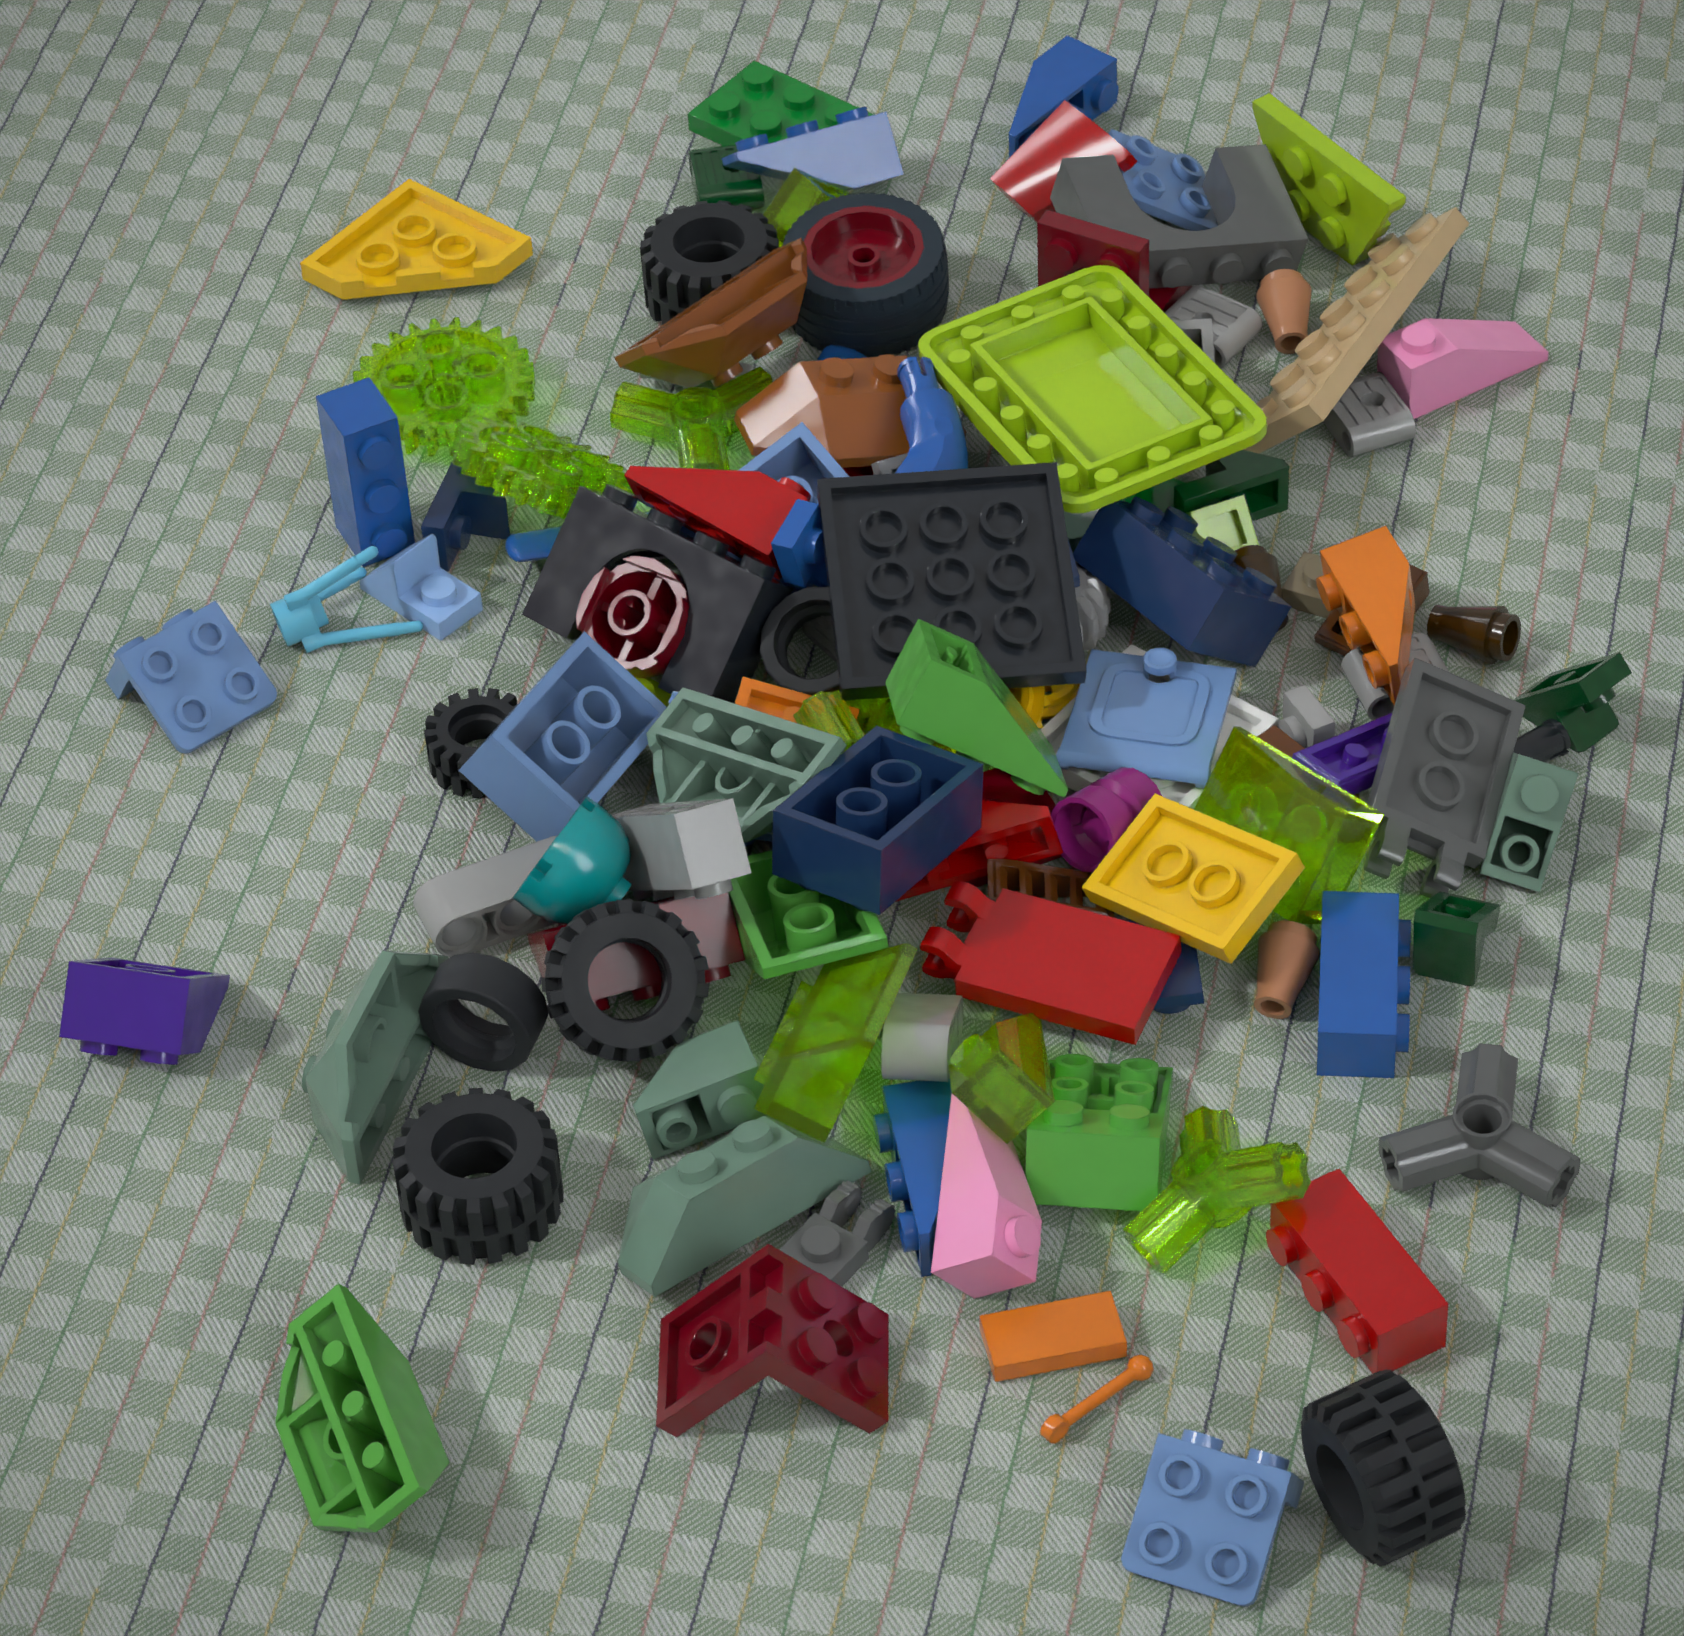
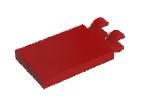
[920,881,1181,1045]

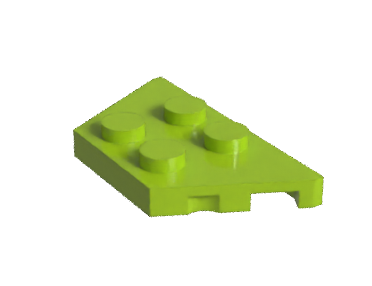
[1252,93,1406,266]

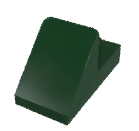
[1174,450,1289,521]
[1514,652,1632,753]
[1413,891,1501,986]

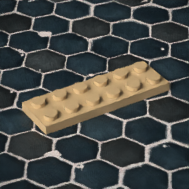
[1243,207,1469,453]

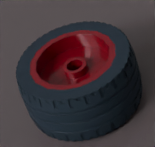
[783,193,949,357]

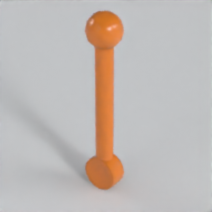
[1040,1355,1154,1444]

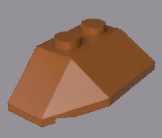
[614,238,807,388]
[734,354,967,468]

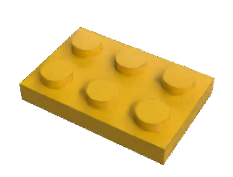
[1082,793,1305,964]

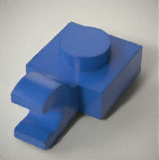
[771,499,828,591]

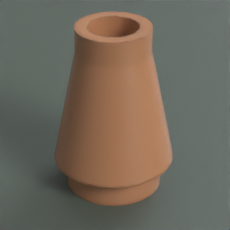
[1256,269,1312,354]
[1254,920,1320,1019]

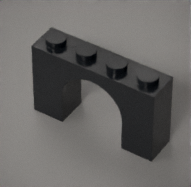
[522,483,793,704]

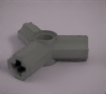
[1379,1043,1580,1208]

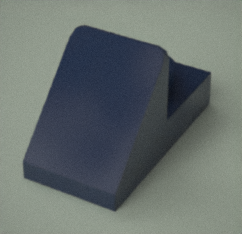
[421,450,510,572]

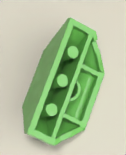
[275,1283,450,1533]

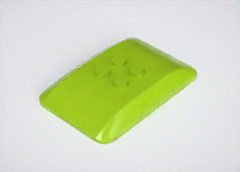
[918,265,1267,513]

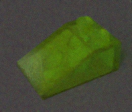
[1194,726,1384,925]

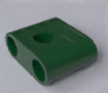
[688,144,765,208]

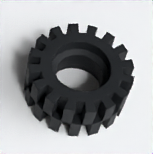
[424,688,517,798]

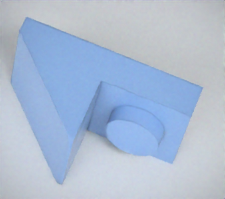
[359,534,483,641]

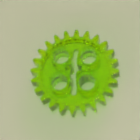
[353,317,536,457]
[450,417,634,520]

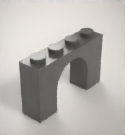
[1050,144,1308,289]

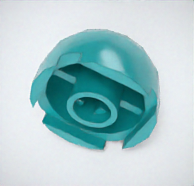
[512,796,632,925]

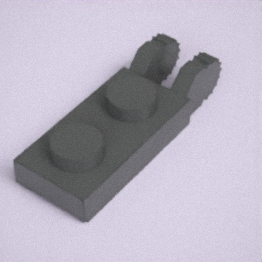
[779,1180,896,1286]

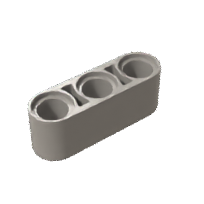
[413,835,558,957]
[881,993,963,1082]

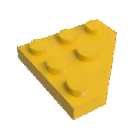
[300,178,533,300]

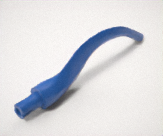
[895,356,968,473]

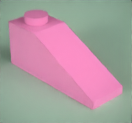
[1377,318,1548,419]
[931,1091,1042,1299]

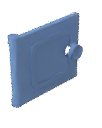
[1056,648,1237,789]

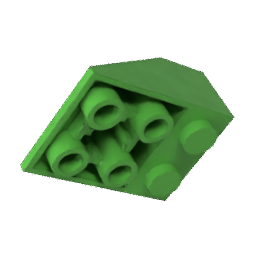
[885,619,1068,797]
[1025,1054,1173,1212]

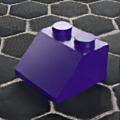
[59,957,230,1065]

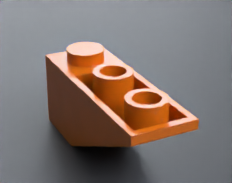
[1316,526,1415,706]

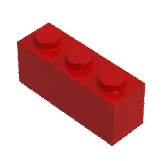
[1266,1168,1449,1374]

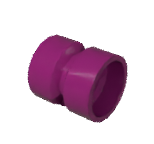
[1051,767,1162,872]

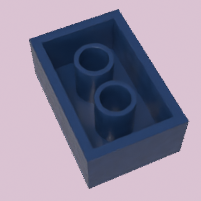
[1073,497,1292,667]
[772,726,984,915]

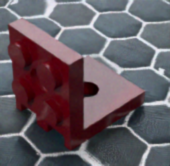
[1037,210,1192,313]
[656,1244,889,1438]

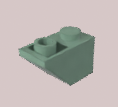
[1479,752,1579,892]
[633,1020,774,1160]

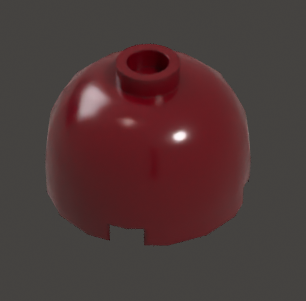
[576,556,689,679]

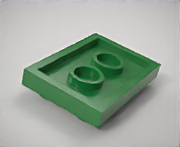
[688,60,874,146]

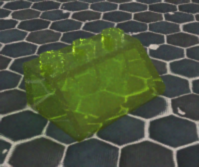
[753,943,918,1143]

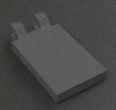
[1362,658,1525,898]

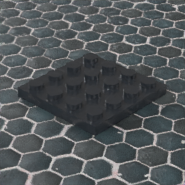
[817,462,1087,701]

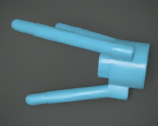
[270,546,423,653]

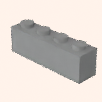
[611,798,751,900]

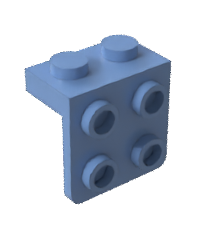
[1108,129,1218,231]
[105,600,277,754]
[1121,1429,1304,1607]

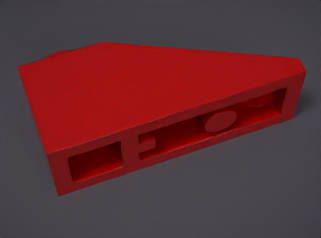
[624,466,811,580]
[895,800,1064,902]

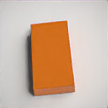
[979,1291,1127,1382]

